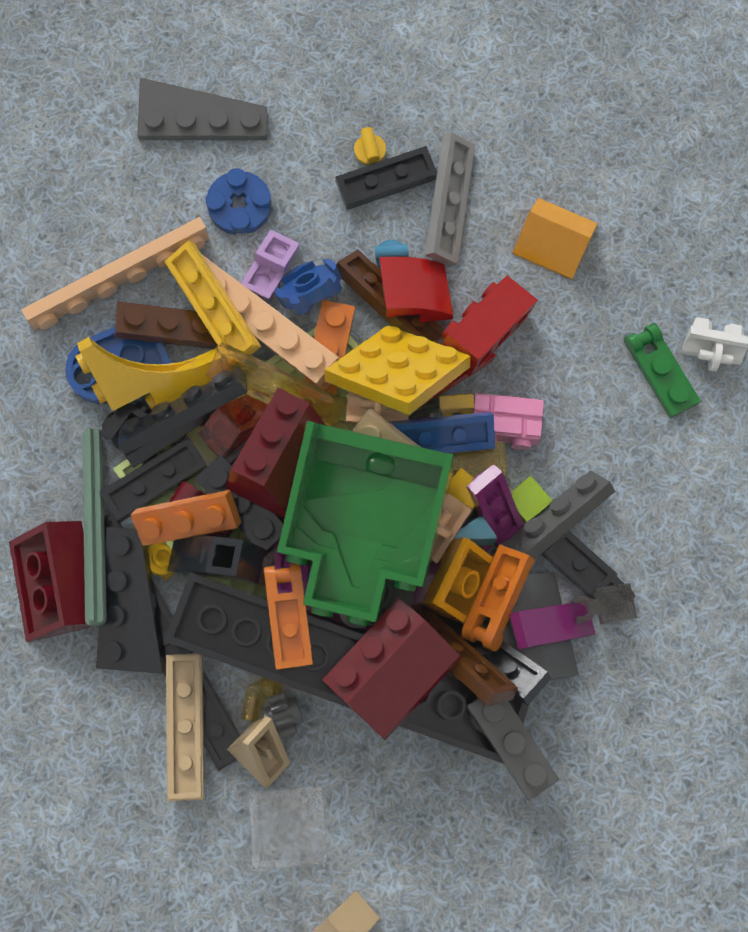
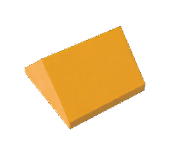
[512,198,598,280]

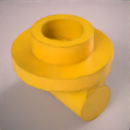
[354,127,386,165]
[148,543,176,581]

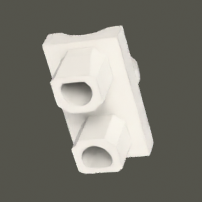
[682,317,748,372]

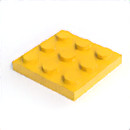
[325,325,470,415]

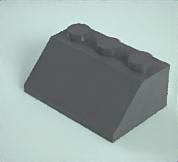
[503,573,579,681]

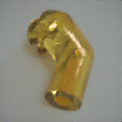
[241,677,282,722]

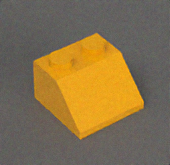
[422,537,493,625]

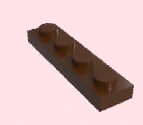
[336,249,445,345]
[411,603,518,706]

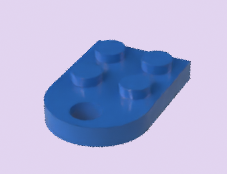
[65,327,171,404]

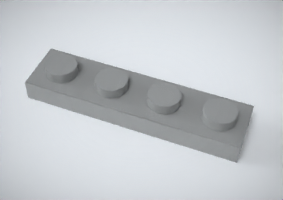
[425,132,475,266]

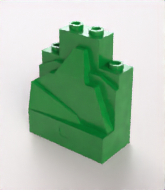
[277,421,456,626]

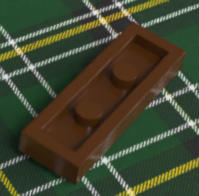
[114,301,217,349]

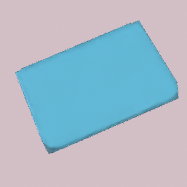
[453,517,497,546]

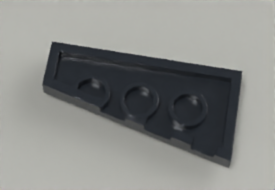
[96,527,166,674]

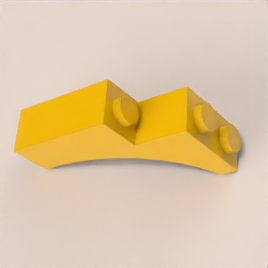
[75,337,231,411]

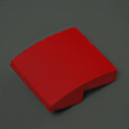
[379,257,453,322]

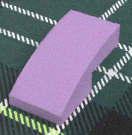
[241,230,300,304]

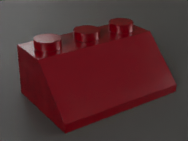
[225,387,327,518]
[9,521,91,642]
[322,598,461,741]

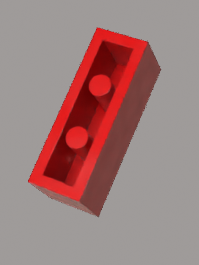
[442,275,538,377]

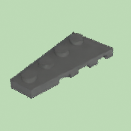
[138,77,267,140]

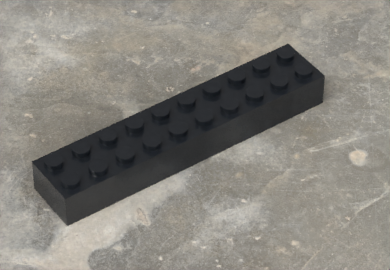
[164,572,530,763]

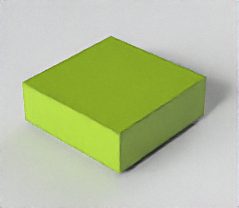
[511,475,553,523]

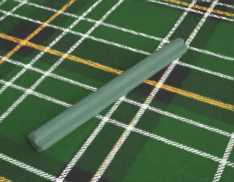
[82,428,107,626]

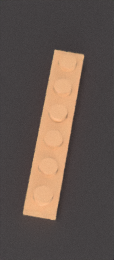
[21,217,209,331]
[202,255,339,388]

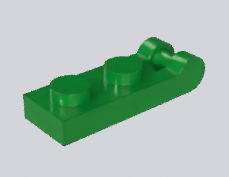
[624,323,701,419]

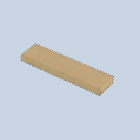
[166,654,205,801]

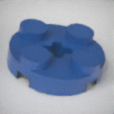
[205,168,271,234]
[275,259,342,315]

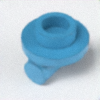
[375,240,409,267]

